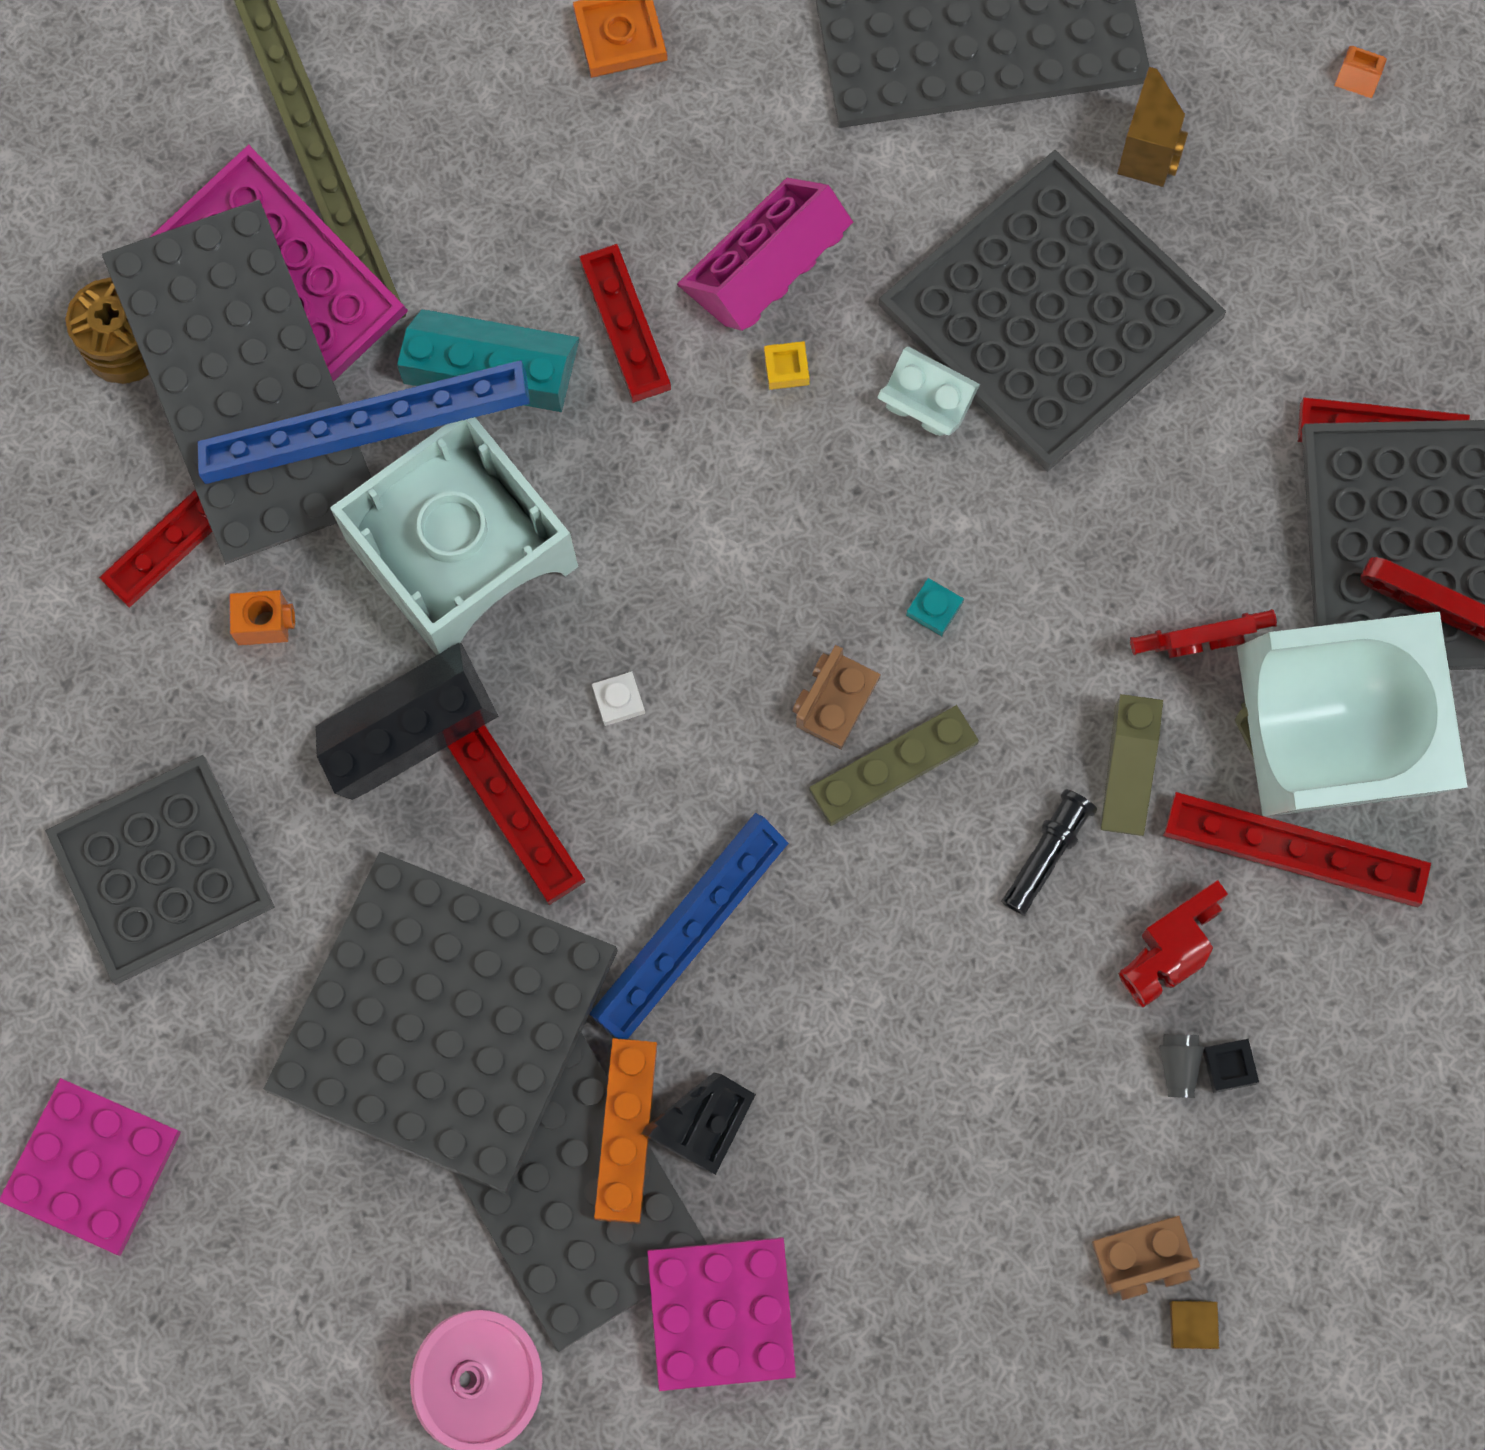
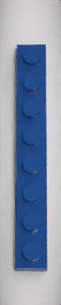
[198,360,530,484]

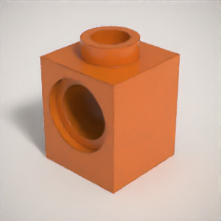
[230,590,295,646]

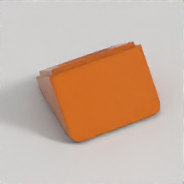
[1335,46,1387,98]

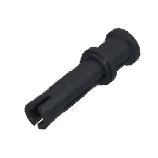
[1001,789,1097,916]

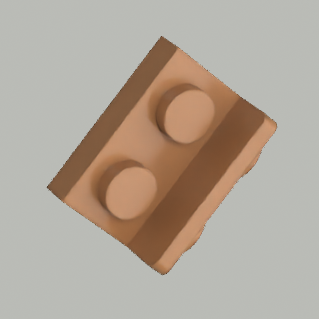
[793,645,881,750]
[1092,1216,1200,1300]

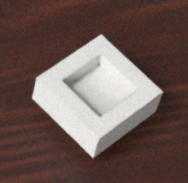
[592,672,645,726]

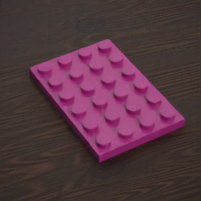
[150,144,408,382]

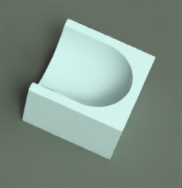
[1237,612,1468,817]

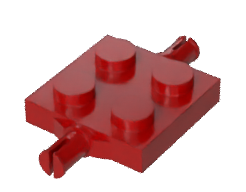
[1130,609,1277,658]

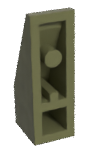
[1101,694,1163,836]

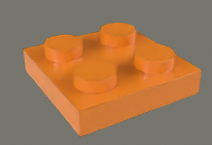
[573,0,668,78]

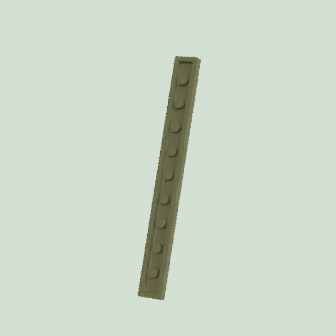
[234,0,407,319]

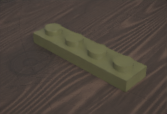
[809,705,979,826]

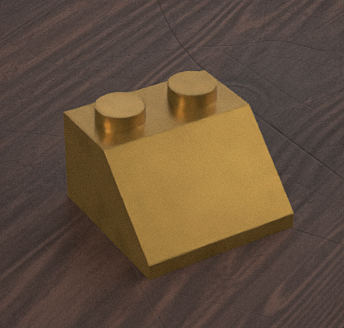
[1117,67,1189,187]

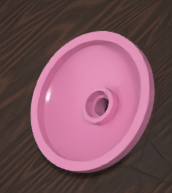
[410,1310,542,1450]

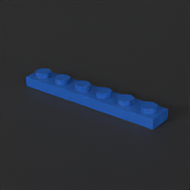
[589,813,789,1040]

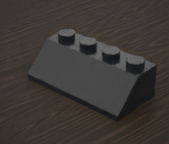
[315,642,499,800]

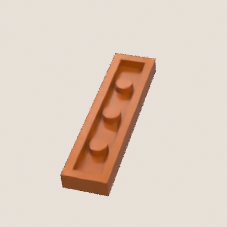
[594,1038,658,1224]

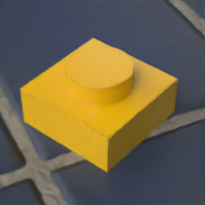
[764,341,810,390]

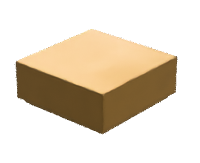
[1170,1301,1219,1349]

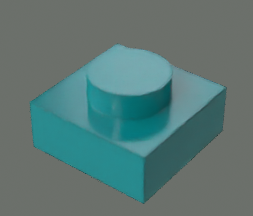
[906,578,964,636]

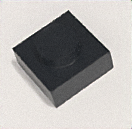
[1203,1039,1259,1093]

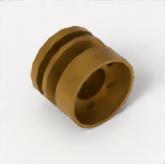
[65,277,149,384]

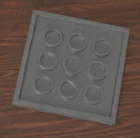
[45,755,275,985]

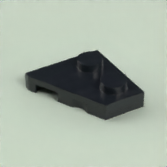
[641,1072,756,1175]

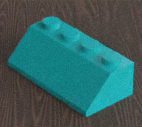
[397,309,580,412]

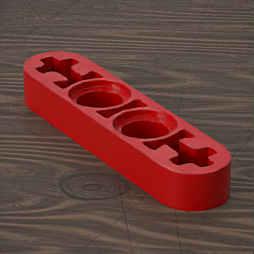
[1360,557,1485,641]

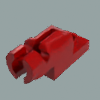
[1118,880,1228,1008]

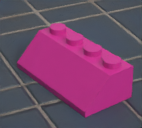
[677,178,853,331]

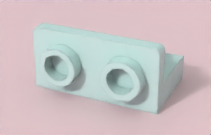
[877,347,980,436]

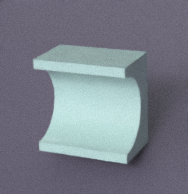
[330,417,578,656]

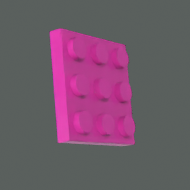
[0,1078,181,1256]
[647,1237,796,1391]

